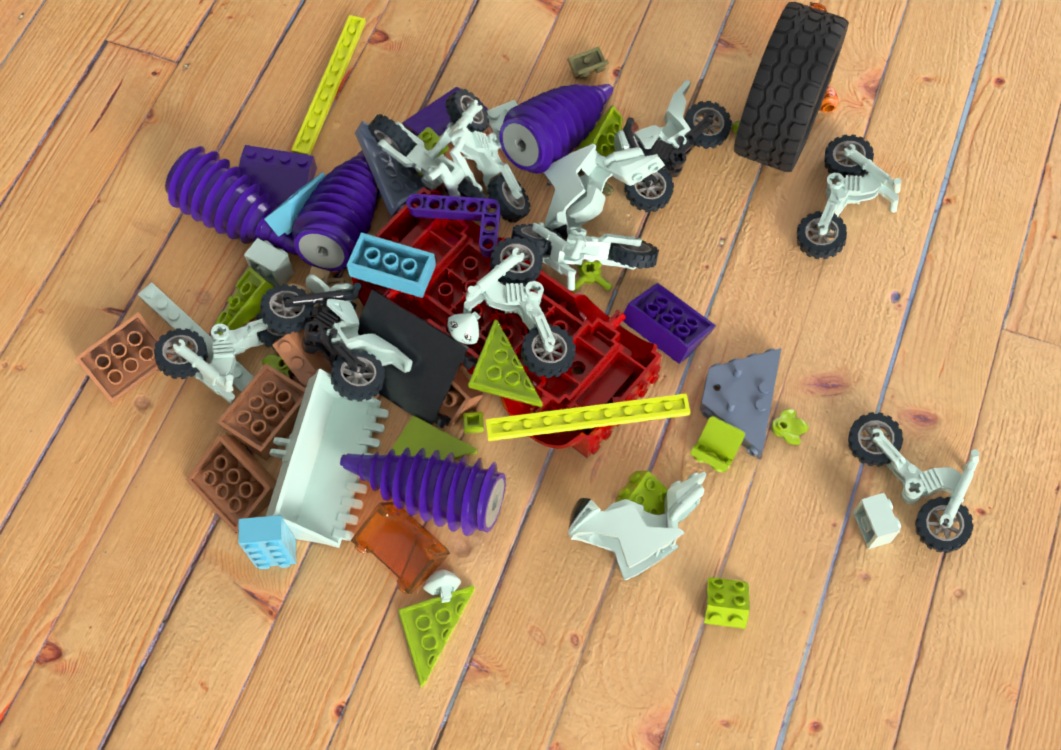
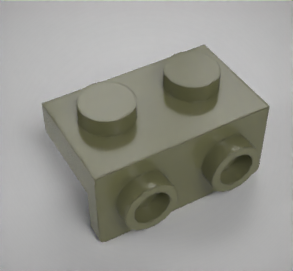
[567,47,609,79]

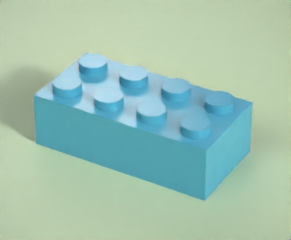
[347,233,436,298]
[238,515,296,569]

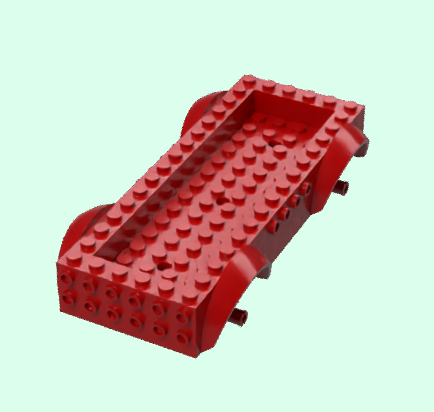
[352,187,662,458]

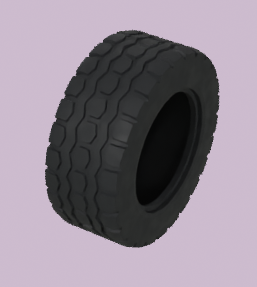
[734,2,849,172]

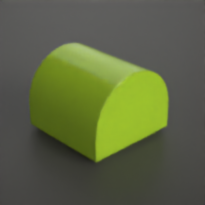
[463,412,484,434]

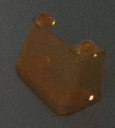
[350,502,450,594]

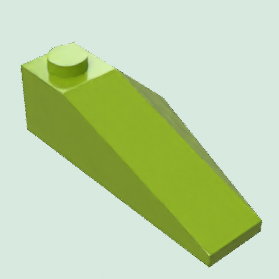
[576,105,623,157]
[214,266,274,335]

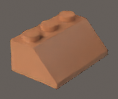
[272,329,332,388]
[439,369,483,426]

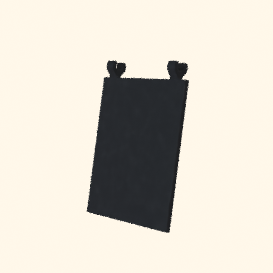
[350,289,478,428]

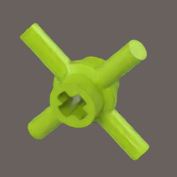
[570,256,613,293]

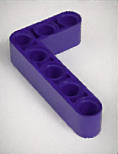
[406,194,500,258]

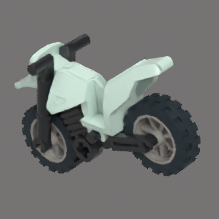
[611,80,732,212]
[260,274,412,402]

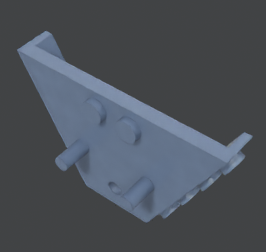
[355,121,431,217]
[700,348,781,460]

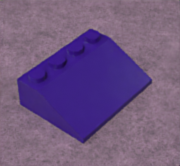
[402,87,488,136]
[239,145,317,207]
[623,282,716,364]

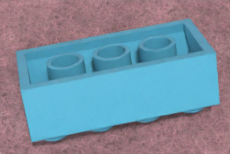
[265,172,325,237]

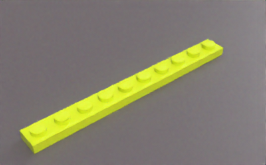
[291,15,366,155]
[486,393,690,441]

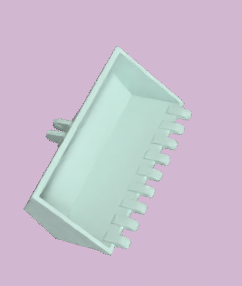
[266,369,389,548]

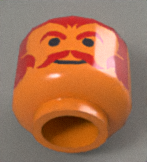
[819,86,839,113]

